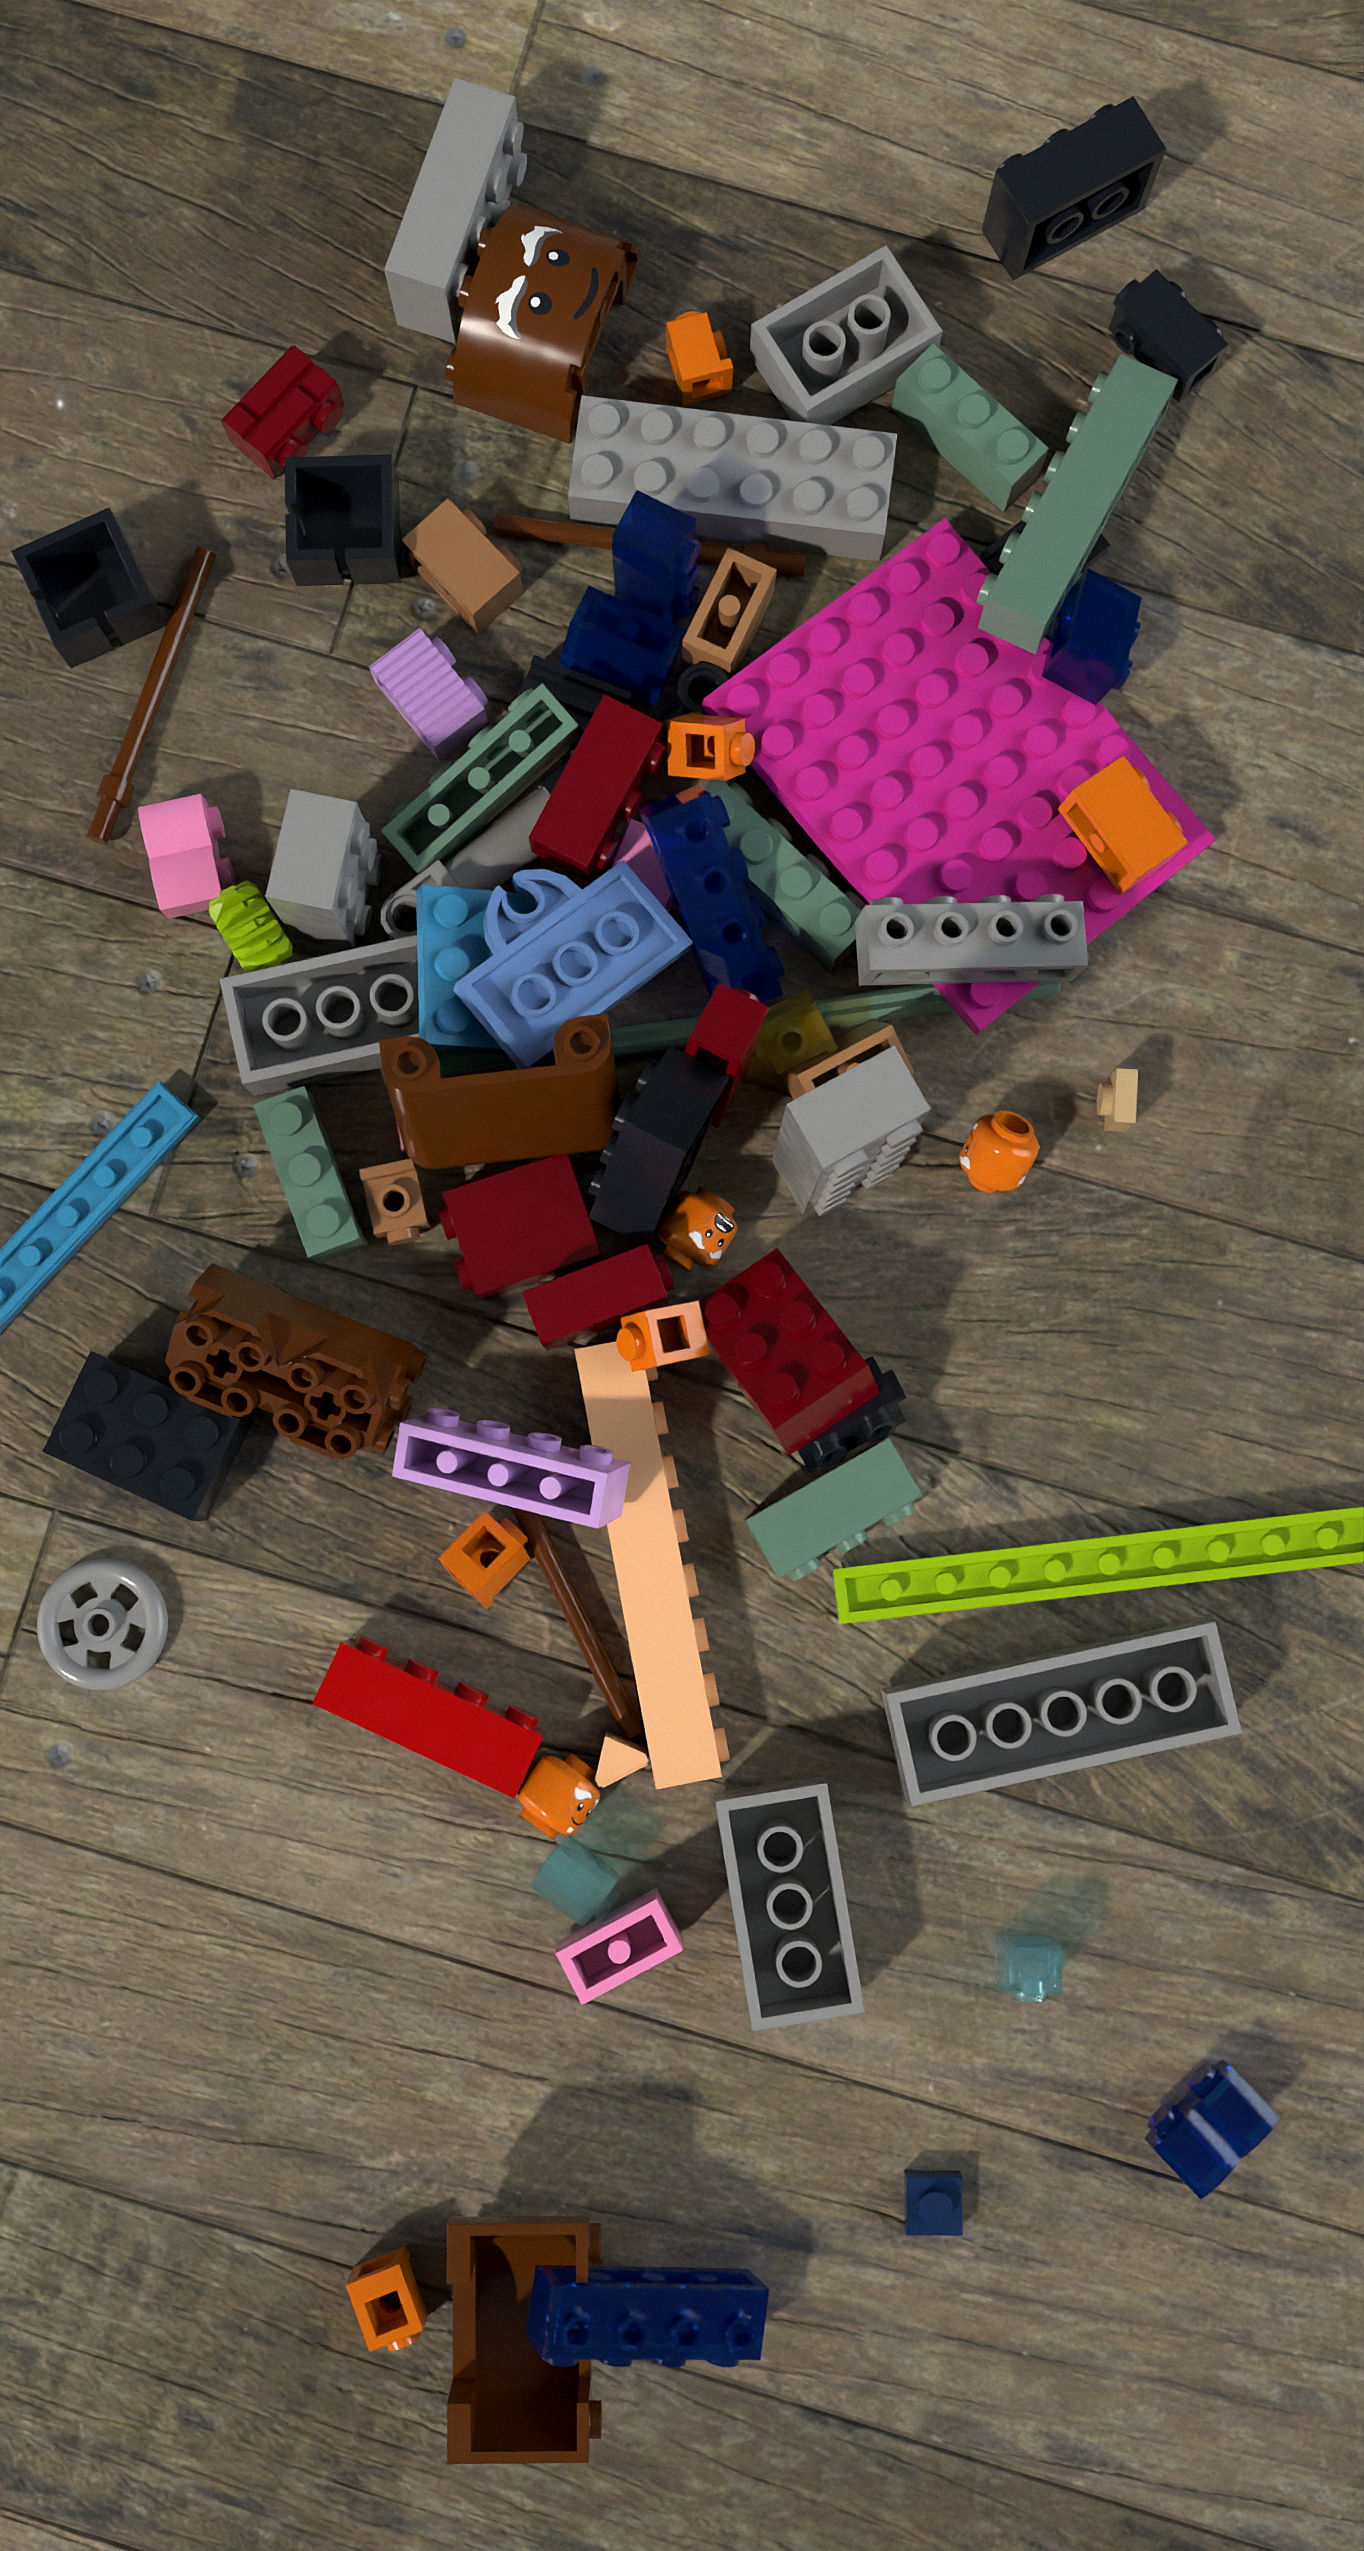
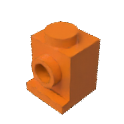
[666,311,733,406]
[667,712,755,781]
[616,1301,710,1372]
[438,1511,531,1609]
[345,2246,428,2352]

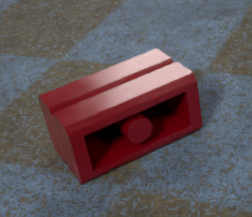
[221,345,345,479]

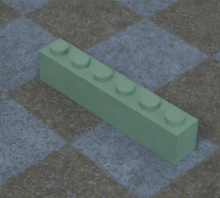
[976,354,1178,655]

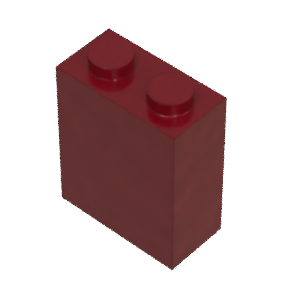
[438,1154,603,1300]
[521,1244,674,1352]

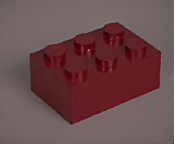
[699,1248,880,1456]

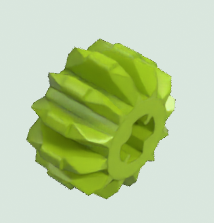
[209,880,293,973]

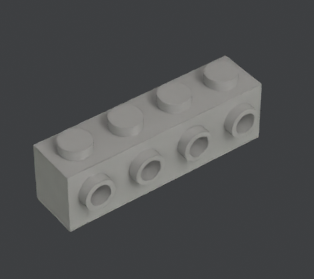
[855,894,1088,985]

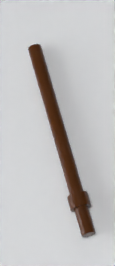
[495,512,807,577]
[87,547,216,845]
[511,1507,645,1740]

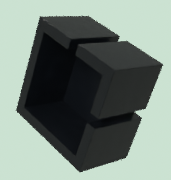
[285,454,401,586]
[11,507,167,668]

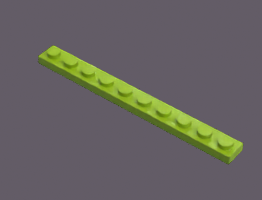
[832,1506,1364,1624]

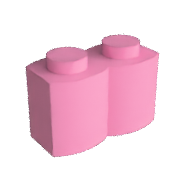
[138,794,236,919]

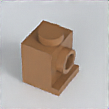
[359,1158,432,1245]

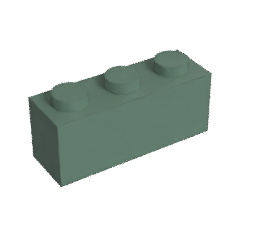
[891,343,1049,512]
[253,1085,368,1264]
[744,1438,923,1582]

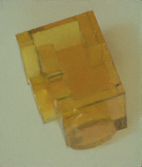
[754,988,838,1075]

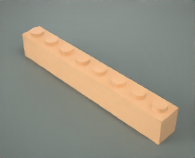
[574,1341,730,1789]

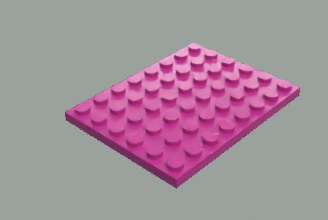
[701,518,1216,1036]

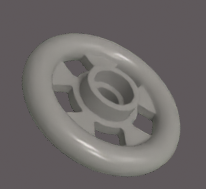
[37,1558,168,1691]

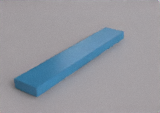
[0,1081,202,1334]

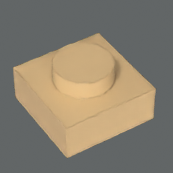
[1097,1068,1138,1132]

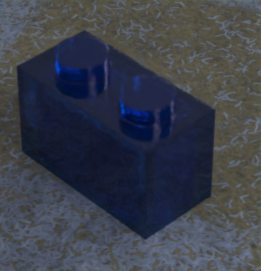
[1042,568,1142,705]
[559,585,687,706]

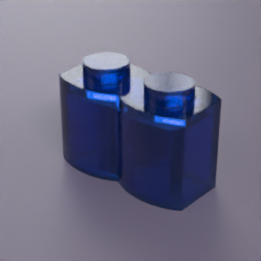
[1144,2059,1280,2200]

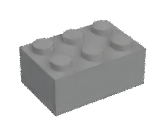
[749,245,943,425]
[265,789,384,950]

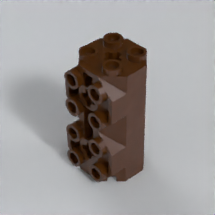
[165,1263,427,1459]

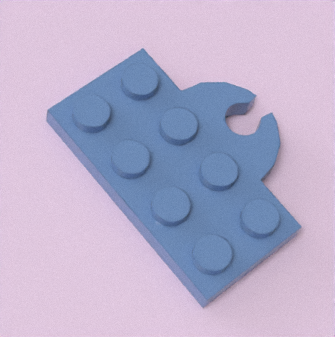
[453,860,694,1069]

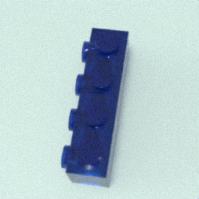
[639,785,785,1004]
[526,2265,770,2367]

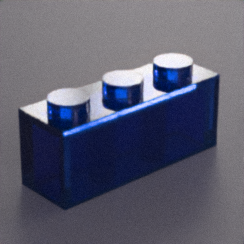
[611,490,701,630]

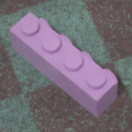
[392,1408,631,1529]

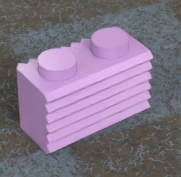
[369,628,488,761]

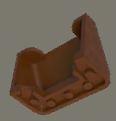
[379,1013,621,1169]

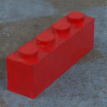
[312,1635,546,1799]

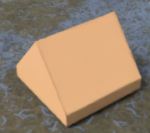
[595,1731,650,1788]

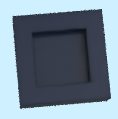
[904,2170,963,2236]

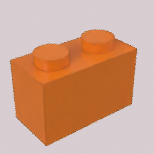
[1058,755,1188,895]

